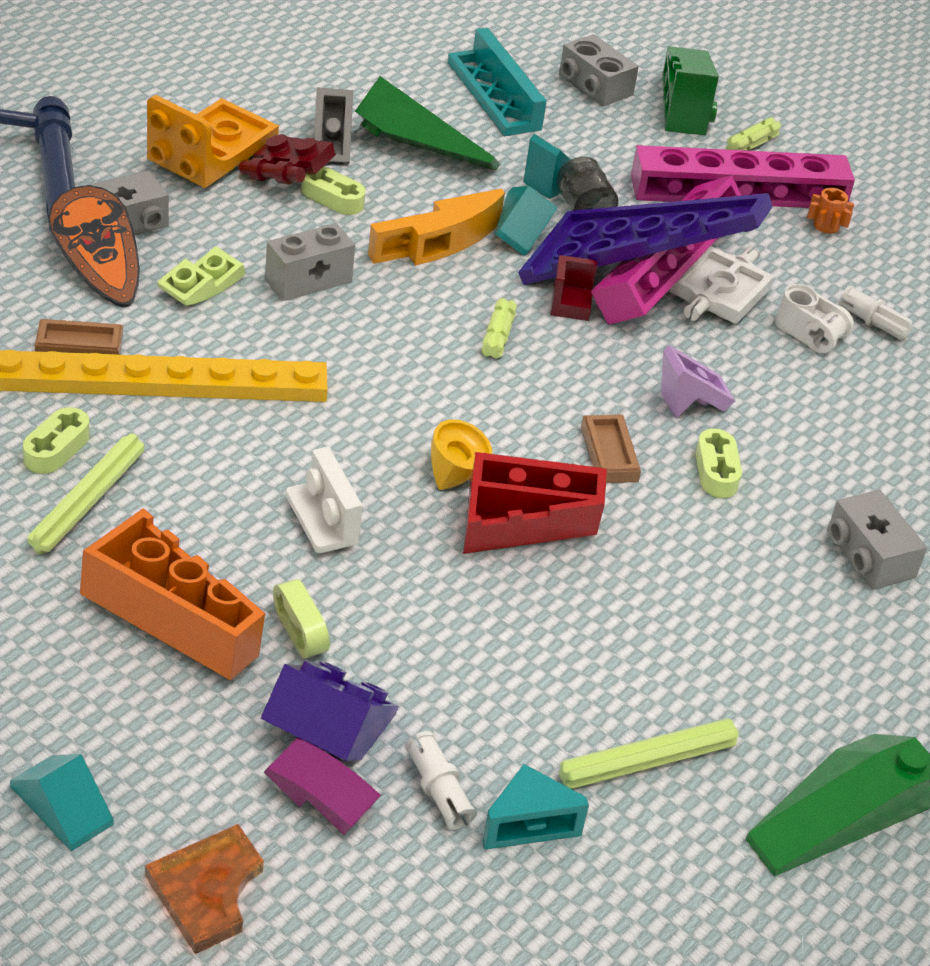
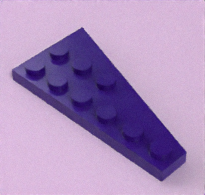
[518,193,773,285]

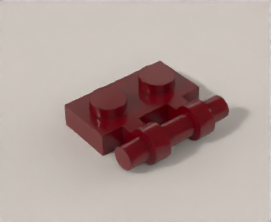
[239,134,336,185]

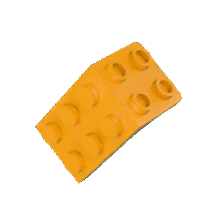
[147,95,279,188]

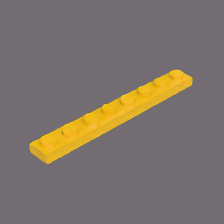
[0,350,328,402]

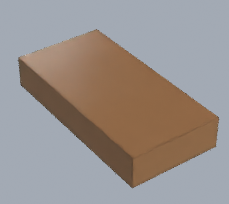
[35,319,123,355]
[581,414,641,483]

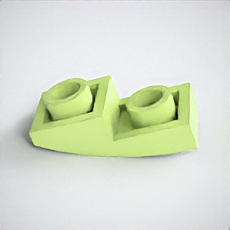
[157,246,246,306]

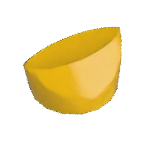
[431,419,493,490]

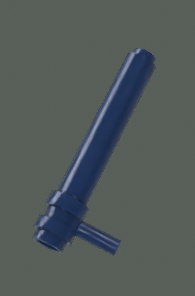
[0,96,75,233]

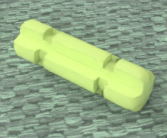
[726,117,781,151]
[481,298,517,359]

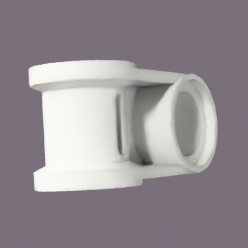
[775,284,854,353]

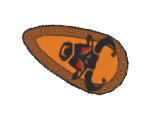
[48,185,140,307]

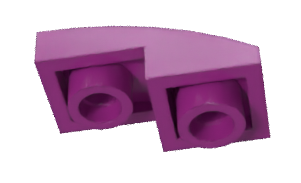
[263,738,381,835]

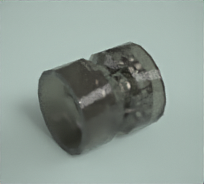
[556,156,619,211]

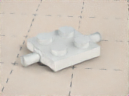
[669,246,775,324]

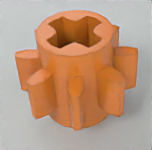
[807,188,855,234]

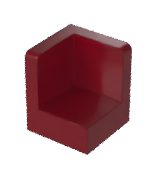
[550,255,597,321]

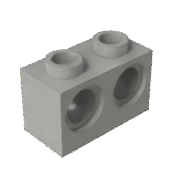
[559,34,639,107]

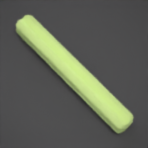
[27,433,145,554]
[558,718,739,789]

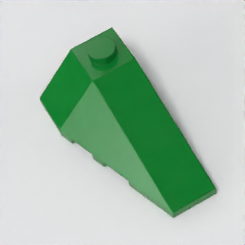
[355,76,501,170]
[746,734,930,877]

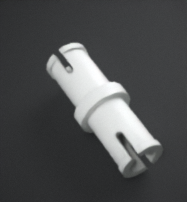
[405,731,477,830]

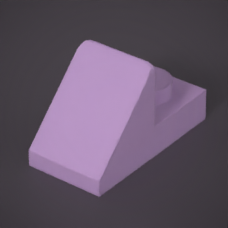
[661,345,735,418]

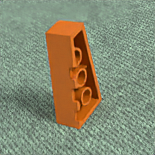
[80,508,265,680]

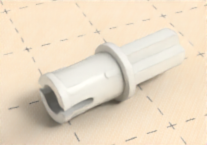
[838,285,913,340]

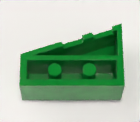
[662,46,719,136]

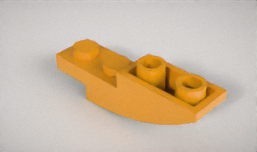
[368,188,505,266]

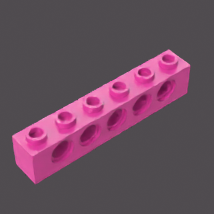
[631,145,855,208]
[591,175,741,325]

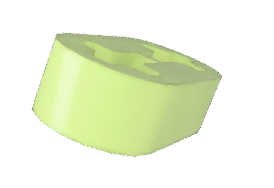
[301,166,366,215]
[23,407,90,474]
[695,428,742,498]
[273,579,330,658]

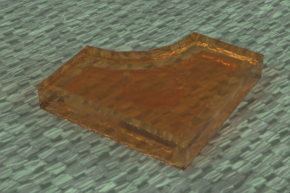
[145,824,264,954]

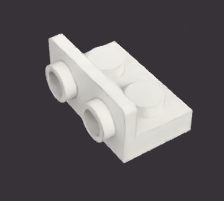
[286,446,363,553]

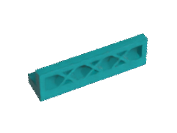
[447,27,547,137]

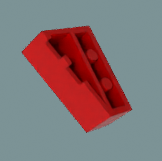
[463,452,607,554]

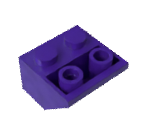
[260,660,399,761]

